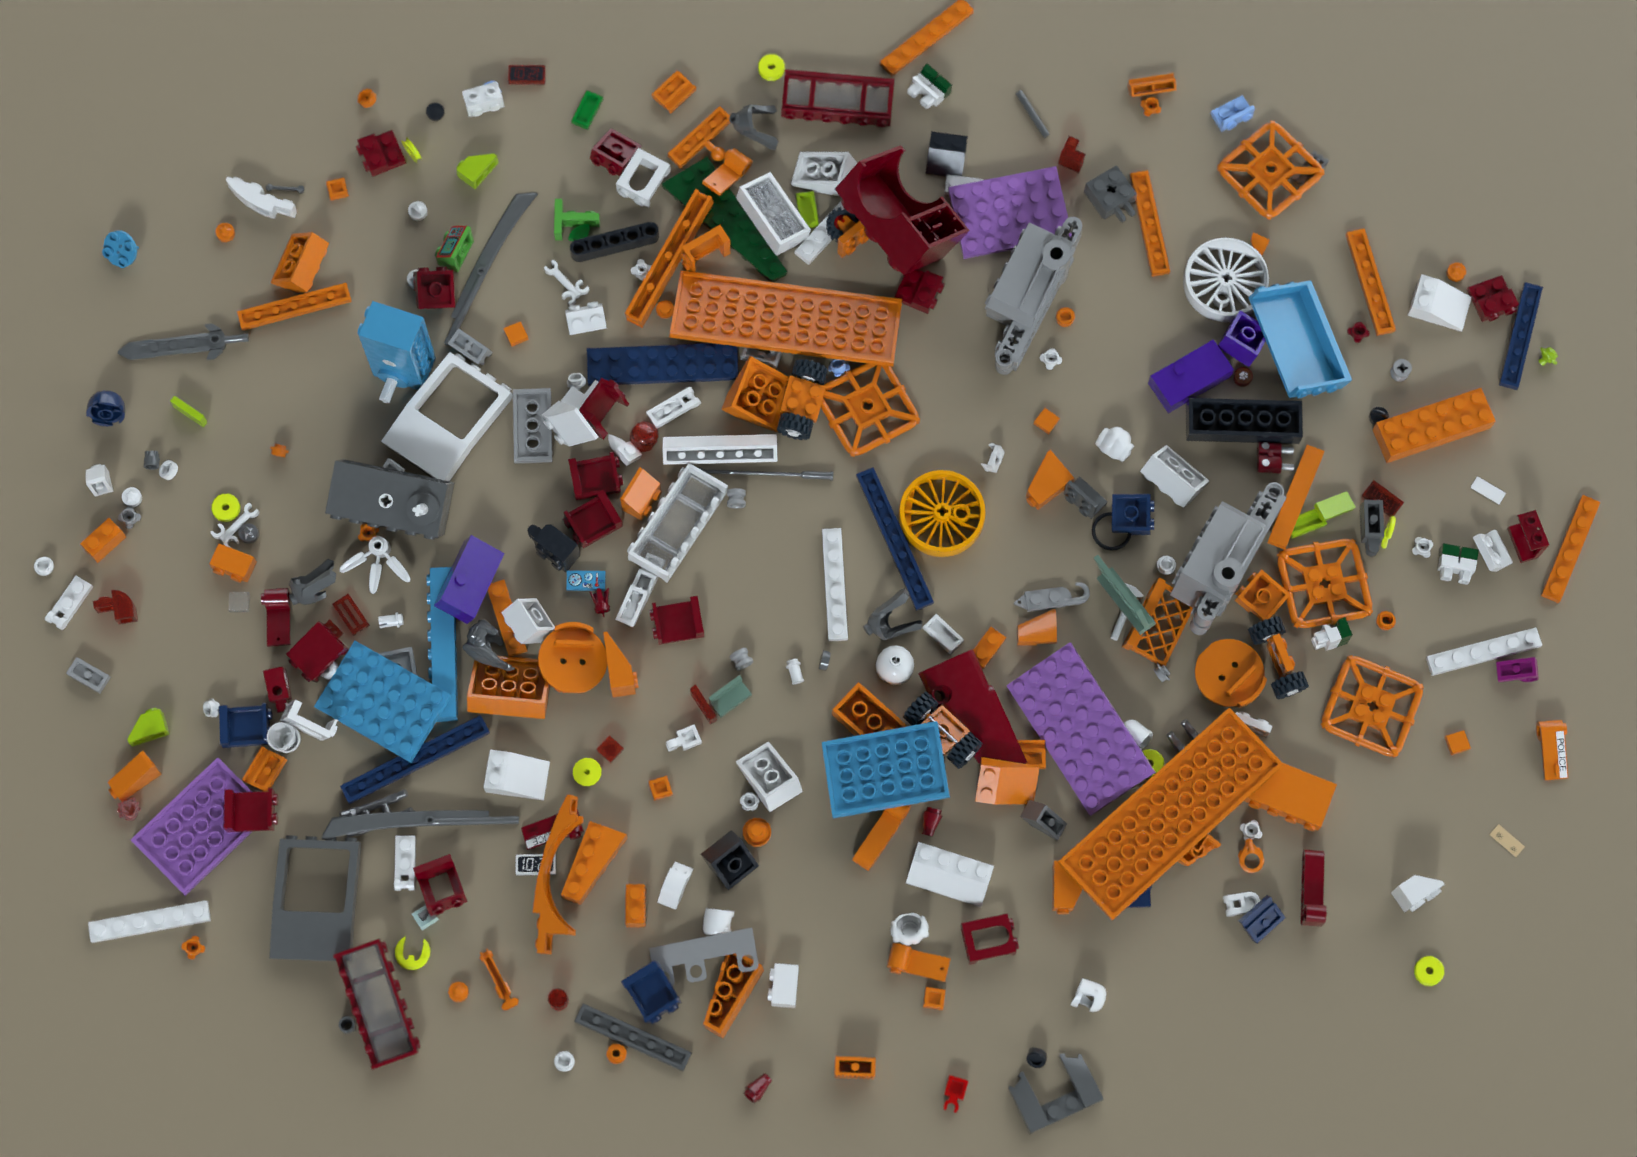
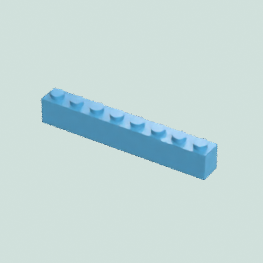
[426,567,458,722]

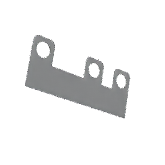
[649,928,758,986]

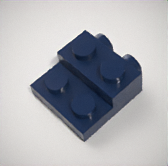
[1112,494,1155,535]

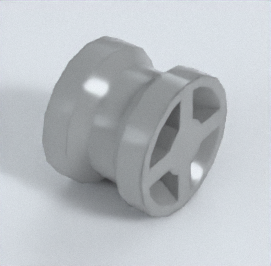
[1390,359,1412,382]
[727,488,746,509]
[729,648,753,671]

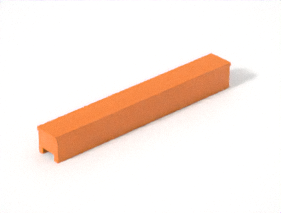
[625,189,714,328]

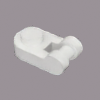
[1223,892,1260,917]

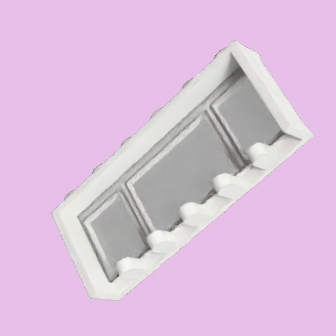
[627,463,728,583]

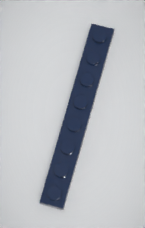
[856,467,934,611]
[340,715,490,804]

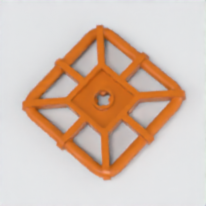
[1217,121,1324,220]
[821,363,920,457]
[1277,539,1373,628]
[1321,655,1424,758]

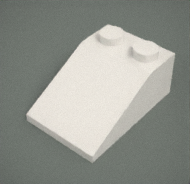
[791,152,857,196]
[1408,274,1471,332]
[542,401,598,446]
[736,741,803,812]
[484,749,550,800]

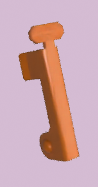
[479,948,519,1011]

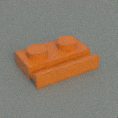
[652,70,696,114]
[1018,740,1046,769]
[242,746,287,792]

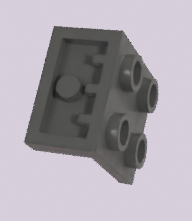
[1064,476,1107,519]

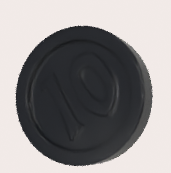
[426,103,445,121]

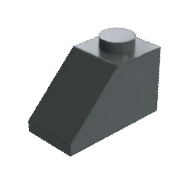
[1020,800,1067,840]

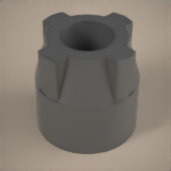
[144,450,160,470]
[339,1016,356,1034]

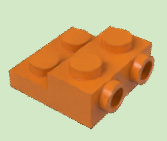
[1235,569,1291,621]

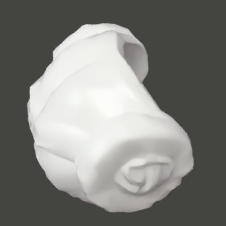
[1095,427,1134,462]
[890,913,929,946]

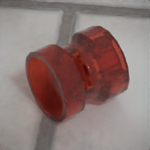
[548,988,569,1011]

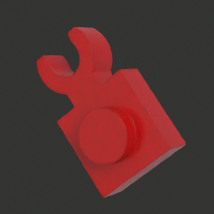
[943,1075,969,1113]

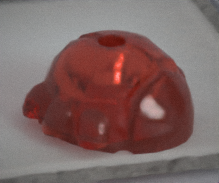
[117,797,141,821]

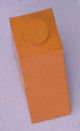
[1026,450,1074,510]
[107,751,162,802]
[1052,861,1083,915]

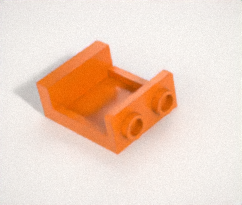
[681,225,730,272]

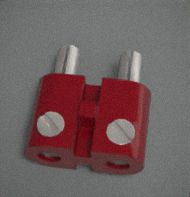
[1257,442,1294,474]

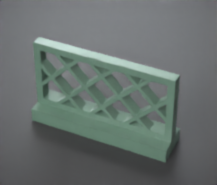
[1094,555,1156,635]

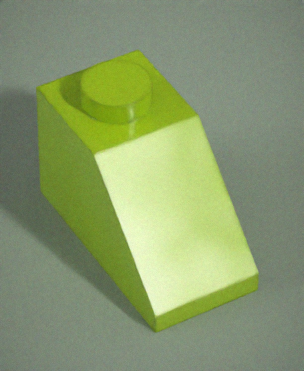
[456,153,498,189]
[127,708,170,747]

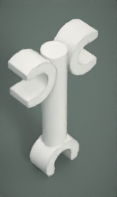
[544,260,590,306]
[211,503,259,548]

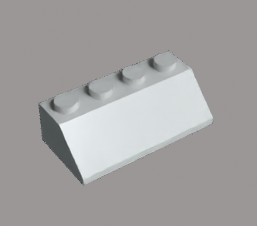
[906,842,994,907]

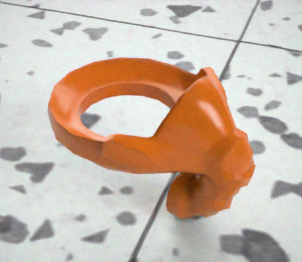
[1238,838,1264,873]

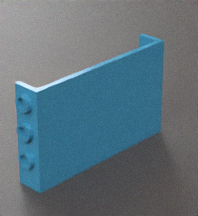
[1248,281,1352,399]

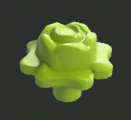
[1538,347,1558,366]

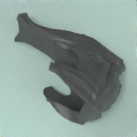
[462,619,515,671]

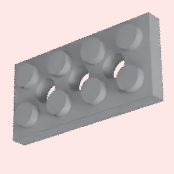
[513,388,553,464]

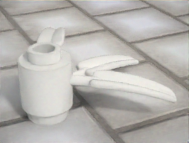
[340,536,410,594]

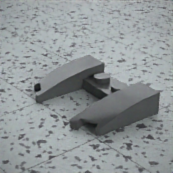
[1008,1054,1104,1134]

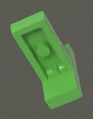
[554,199,600,240]

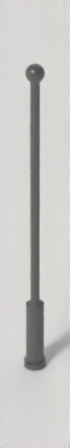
[699,467,833,481]

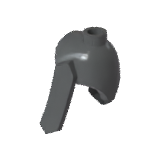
[729,104,778,150]
[289,559,337,605]
[863,588,923,640]

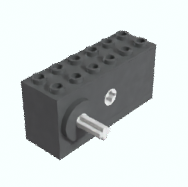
[325,459,455,540]

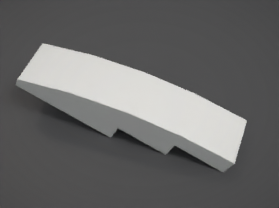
[615,553,666,627]

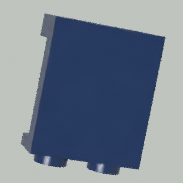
[219,703,273,748]
[621,960,682,1024]

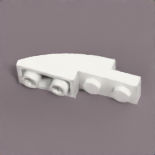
[226,177,297,219]

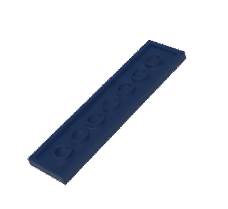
[587,343,738,386]

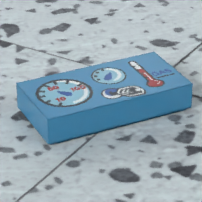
[566,571,606,591]

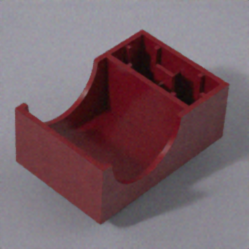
[835,145,970,276]

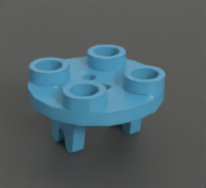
[102,230,139,268]

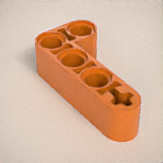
[852,805,911,871]

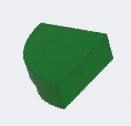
[568,224,590,241]

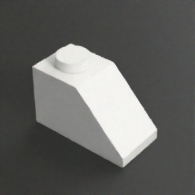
[86,464,114,496]

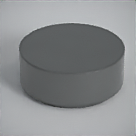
[819,650,831,670]

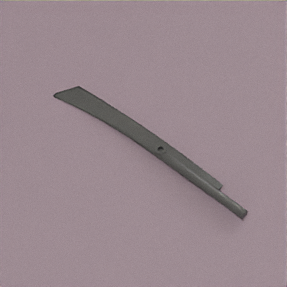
[444,192,538,346]
[321,810,519,840]

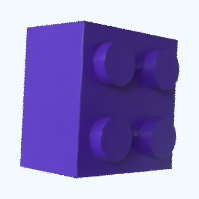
[1218,311,1266,367]

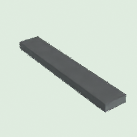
[574,1003,692,1072]

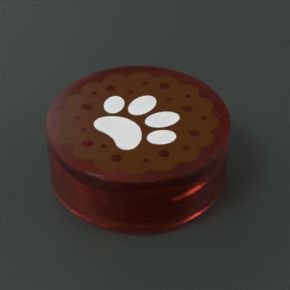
[1233,367,1253,387]

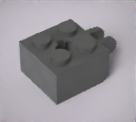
[1084,165,1137,223]

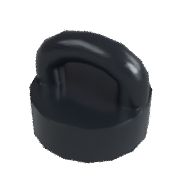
[1369,407,1389,426]
[1026,1047,1047,1068]

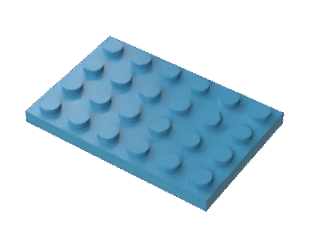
[314,641,452,763]
[822,721,950,818]

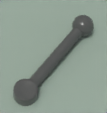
[266,184,305,193]

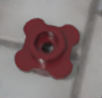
[1347,322,1370,343]

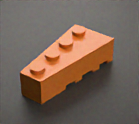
[561,821,628,905]
[703,953,764,1039]

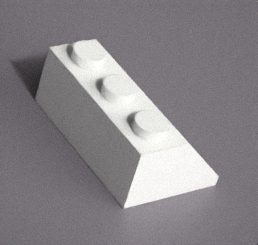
[1140,445,1209,508]

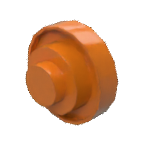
[743,818,771,847]

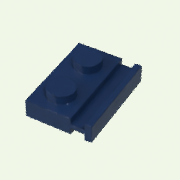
[1238,895,1286,943]

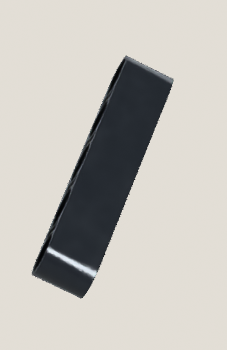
[570,222,659,262]

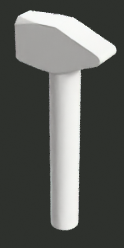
[1110,583,1144,641]

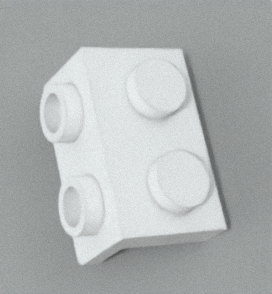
[462,82,504,117]
[565,302,607,335]

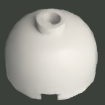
[876,645,914,685]

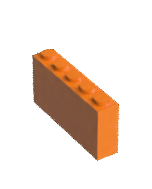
[1245,763,1337,831]

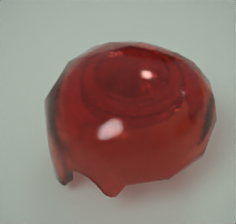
[629,421,659,452]

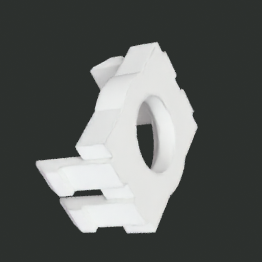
[981,443,1004,473]

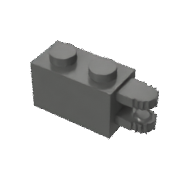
[1360,500,1384,557]

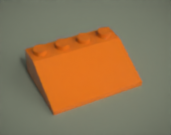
[467,656,550,719]

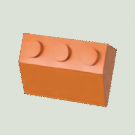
[270,232,329,293]

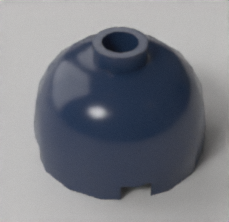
[86,390,125,427]

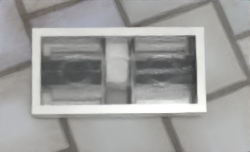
[736,172,810,256]

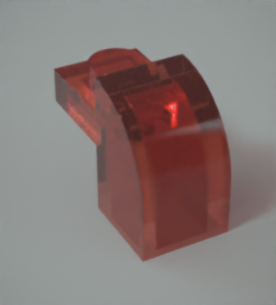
[93,590,138,625]

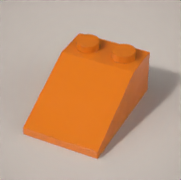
[603,631,639,697]
[975,757,1040,804]

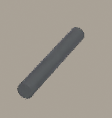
[1016,90,1050,138]

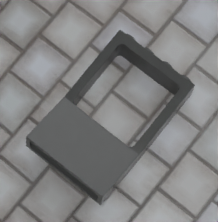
[269,835,362,962]

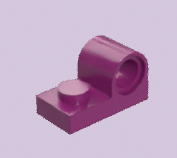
[1496,657,1539,682]

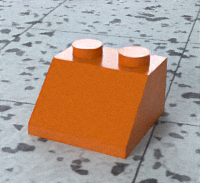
[620,467,662,521]

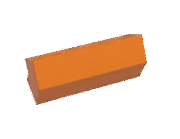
[1127,73,1177,97]

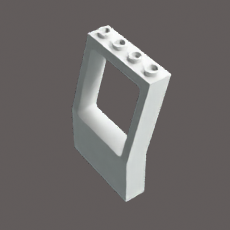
[381,352,513,481]

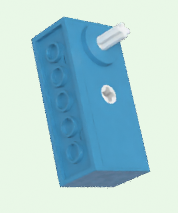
[357,301,436,403]

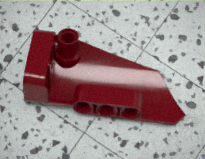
[918,649,1027,764]

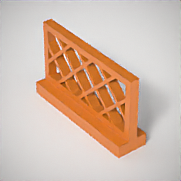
[1122,577,1193,666]

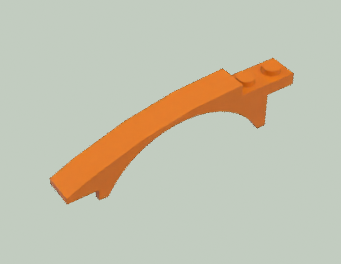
[532,795,584,955]

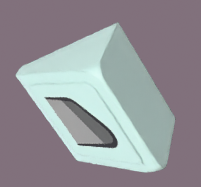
[412,905,439,931]

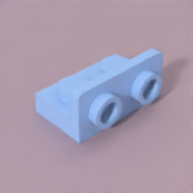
[1210,95,1255,132]

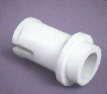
[378,612,404,629]
[786,659,804,684]

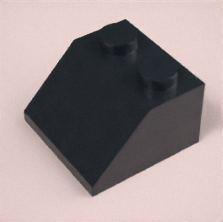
[925,131,968,177]
[701,830,759,890]

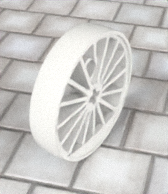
[1183,238,1269,322]

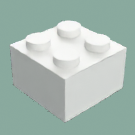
[501,598,555,644]

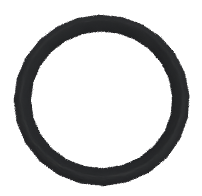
[1092,512,1131,550]

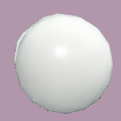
[1124,720,1153,750]
[267,722,301,753]
[703,909,735,936]
[1071,978,1106,1012]

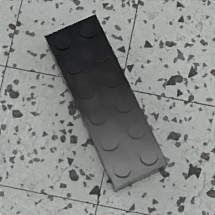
[1186,398,1303,444]

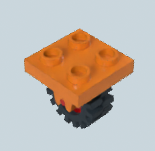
[826,207,869,258]

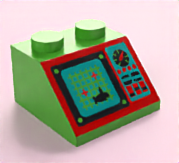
[435,226,474,273]

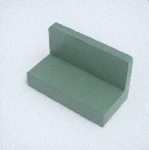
[709,675,752,718]

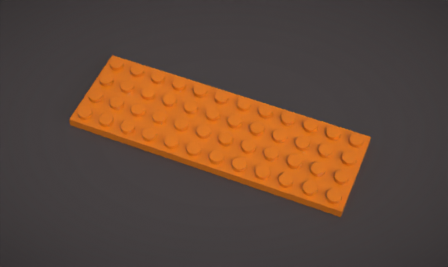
[670,270,902,367]
[1058,707,1284,921]

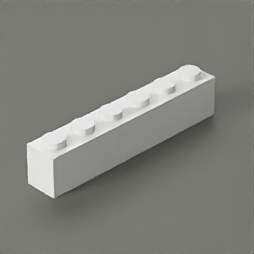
[663,434,777,465]

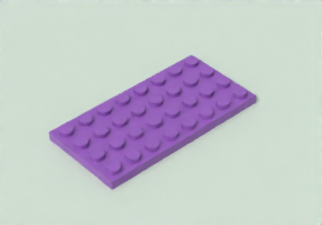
[1006,643,1156,816]

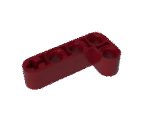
[1300,849,1327,927]

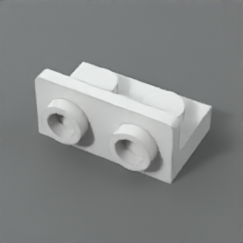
[1473,530,1513,572]

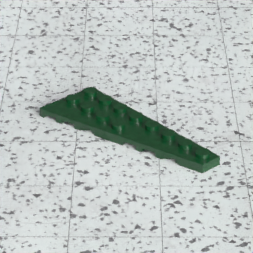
[661,157,787,282]

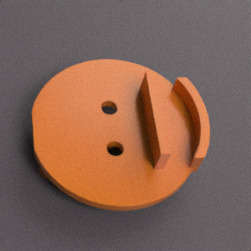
[538,622,607,693]
[1195,639,1267,708]

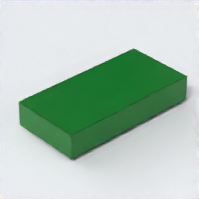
[571,90,603,130]

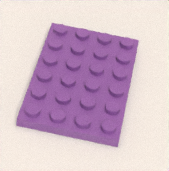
[948,166,1072,259]
[131,757,253,896]

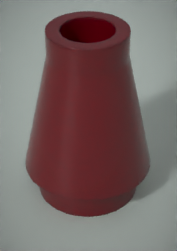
[922,807,942,837]
[743,1073,772,1103]

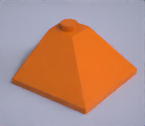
[721,356,789,432]

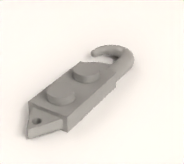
[1014,582,1090,612]

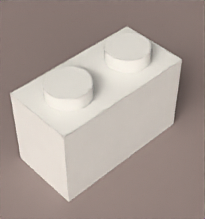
[768,963,799,1008]

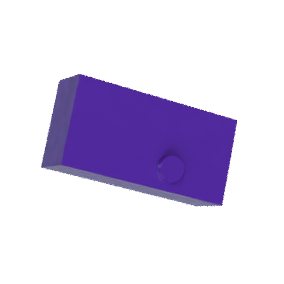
[1148,339,1234,414]
[434,535,505,624]

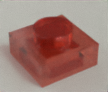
[596,735,624,764]

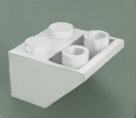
[1391,875,1445,912]

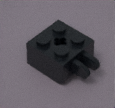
[527,524,580,573]

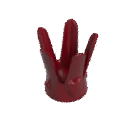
[589,588,610,617]

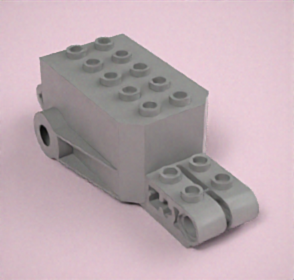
[985,217,1082,375]
[1170,482,1287,635]

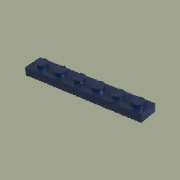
[1499,282,1543,390]

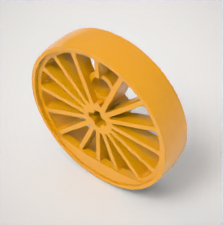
[899,470,986,557]

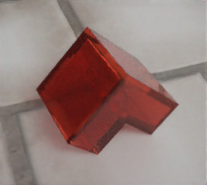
[1058,136,1086,173]

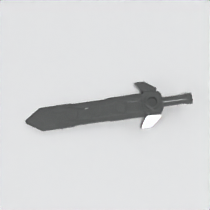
[118,324,249,360]

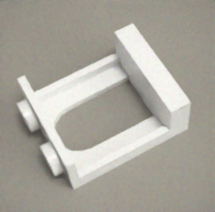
[616,148,671,208]
[280,700,338,741]

